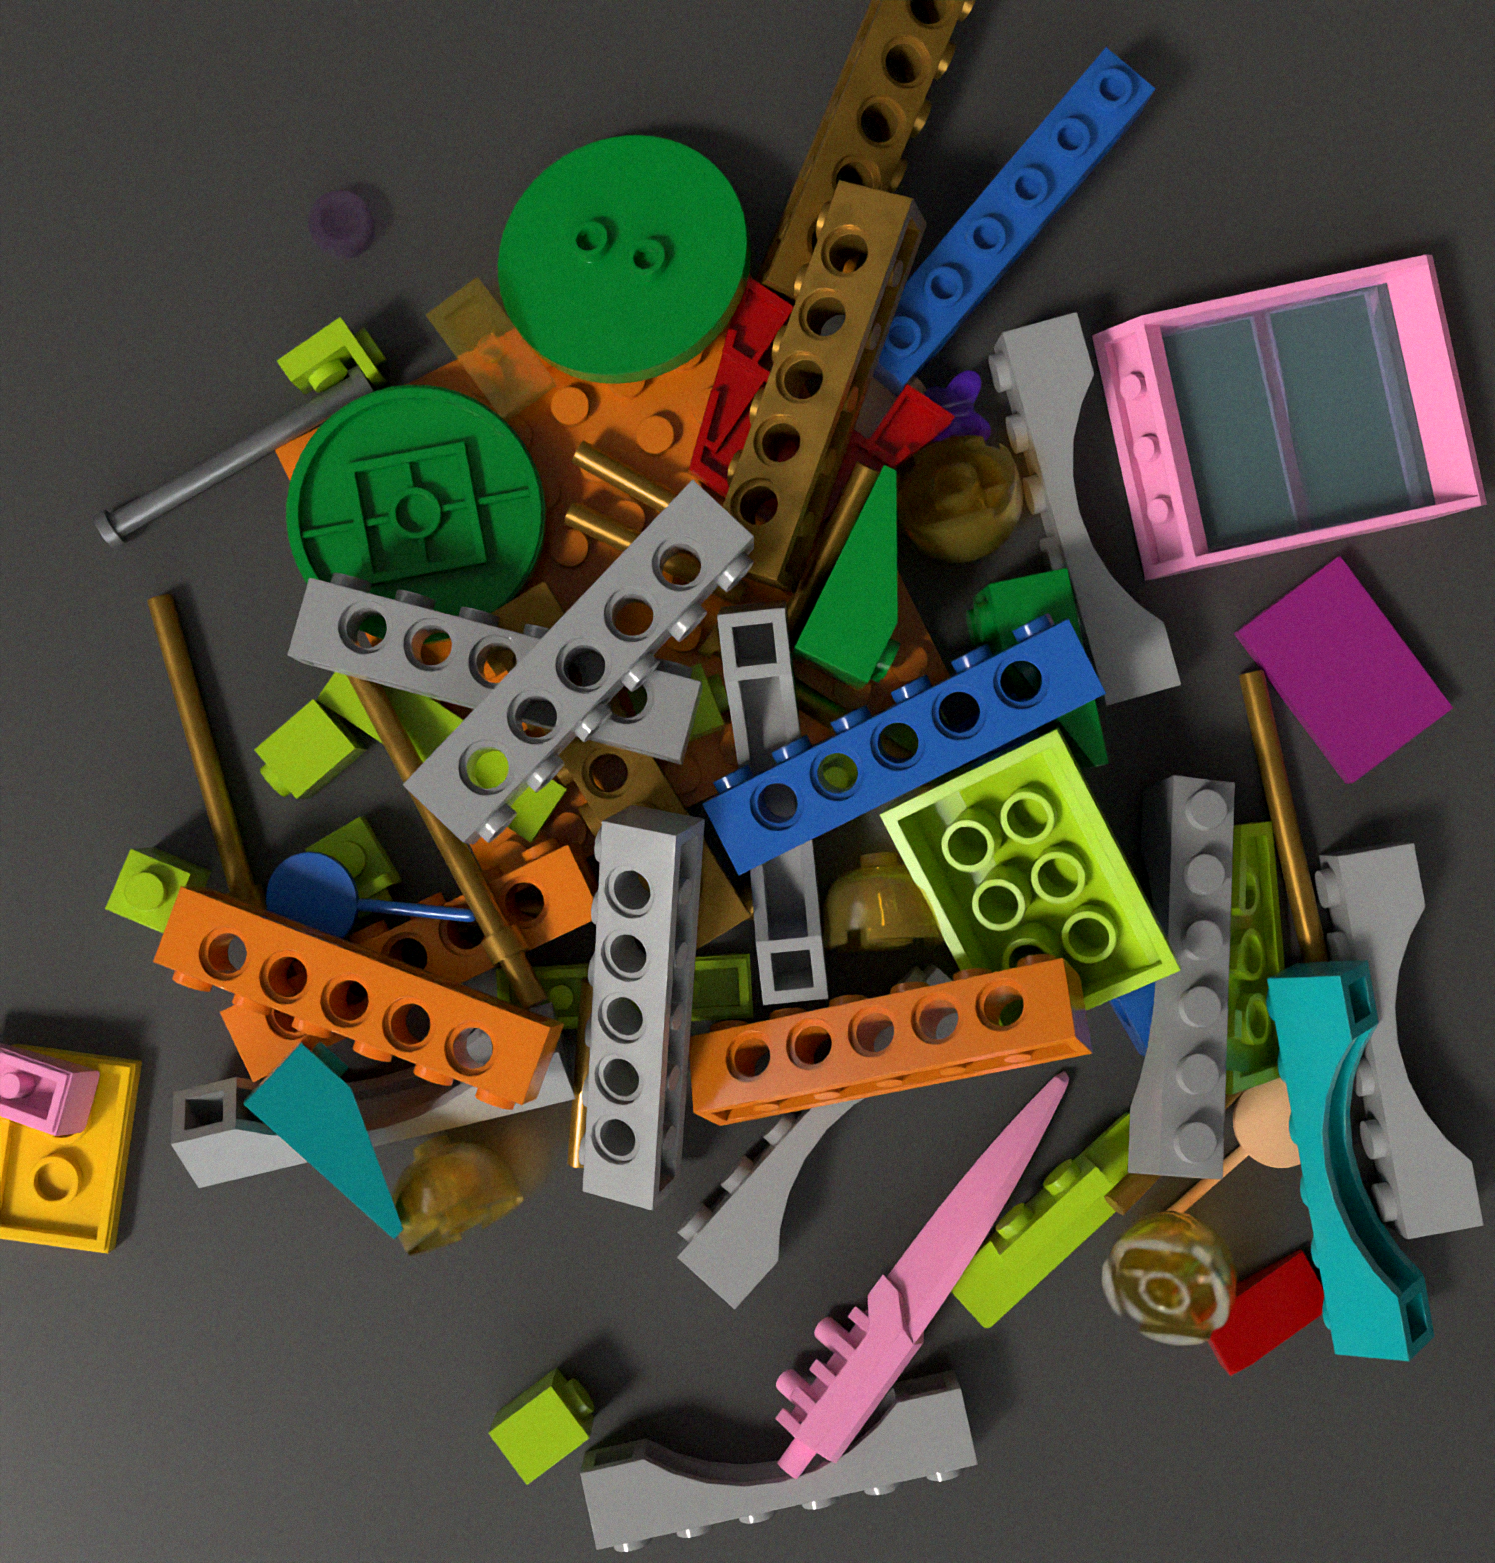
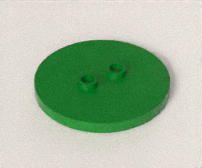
[498,135,751,384]
[286,385,547,644]

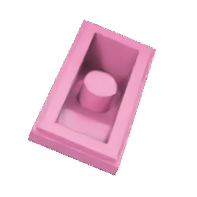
[0,1043,100,1136]

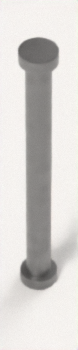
[93,365,375,549]

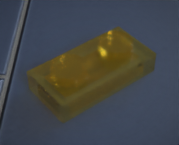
[426,277,557,422]

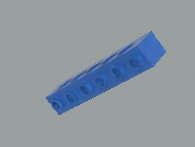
[873,47,1155,398]
[702,612,1106,875]

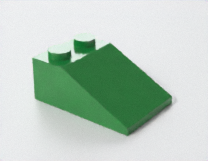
[792,465,901,691]
[966,568,1108,768]

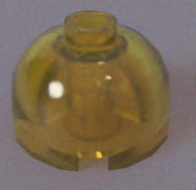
[896,435,1023,564]
[821,852,945,953]
[391,1135,524,1256]
[1102,1211,1238,1346]

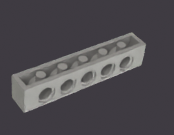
[403,479,754,845]
[287,572,703,765]
[578,805,705,1211]

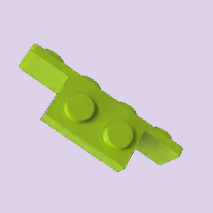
[951,1112,1130,1328]

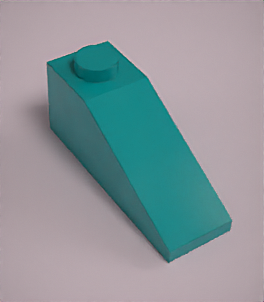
[244,1041,403,1239]

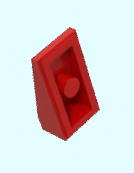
[1190,1249,1325,1376]

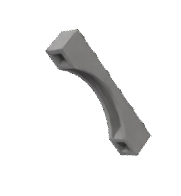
[989,312,1181,708]
[717,600,828,1005]
[1128,775,1235,1179]
[1315,842,1484,1239]
[677,963,958,1309]
[171,1002,576,1188]
[580,1370,978,1552]

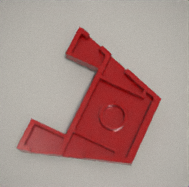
[688,276,955,526]

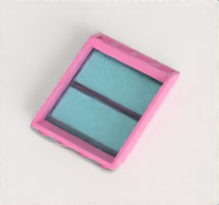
[1092,255,1487,581]

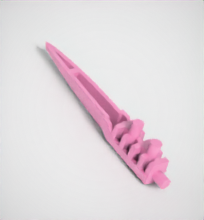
[775,1071,1069,1479]

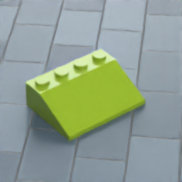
[880,727,1182,1026]

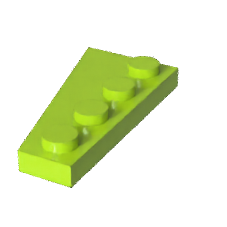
[1225,821,1285,1094]

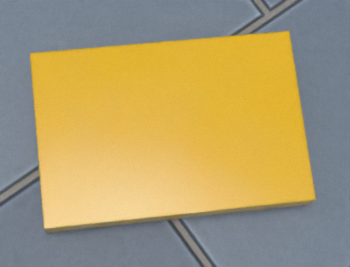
[0,1044,142,1254]

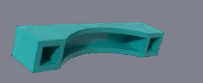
[1266,960,1435,1361]

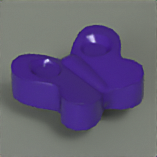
[923,370,991,447]

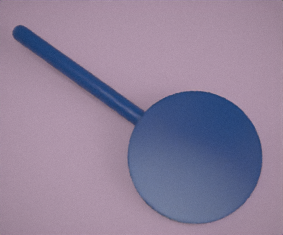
[266,852,476,939]

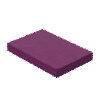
[1233,556,1453,784]

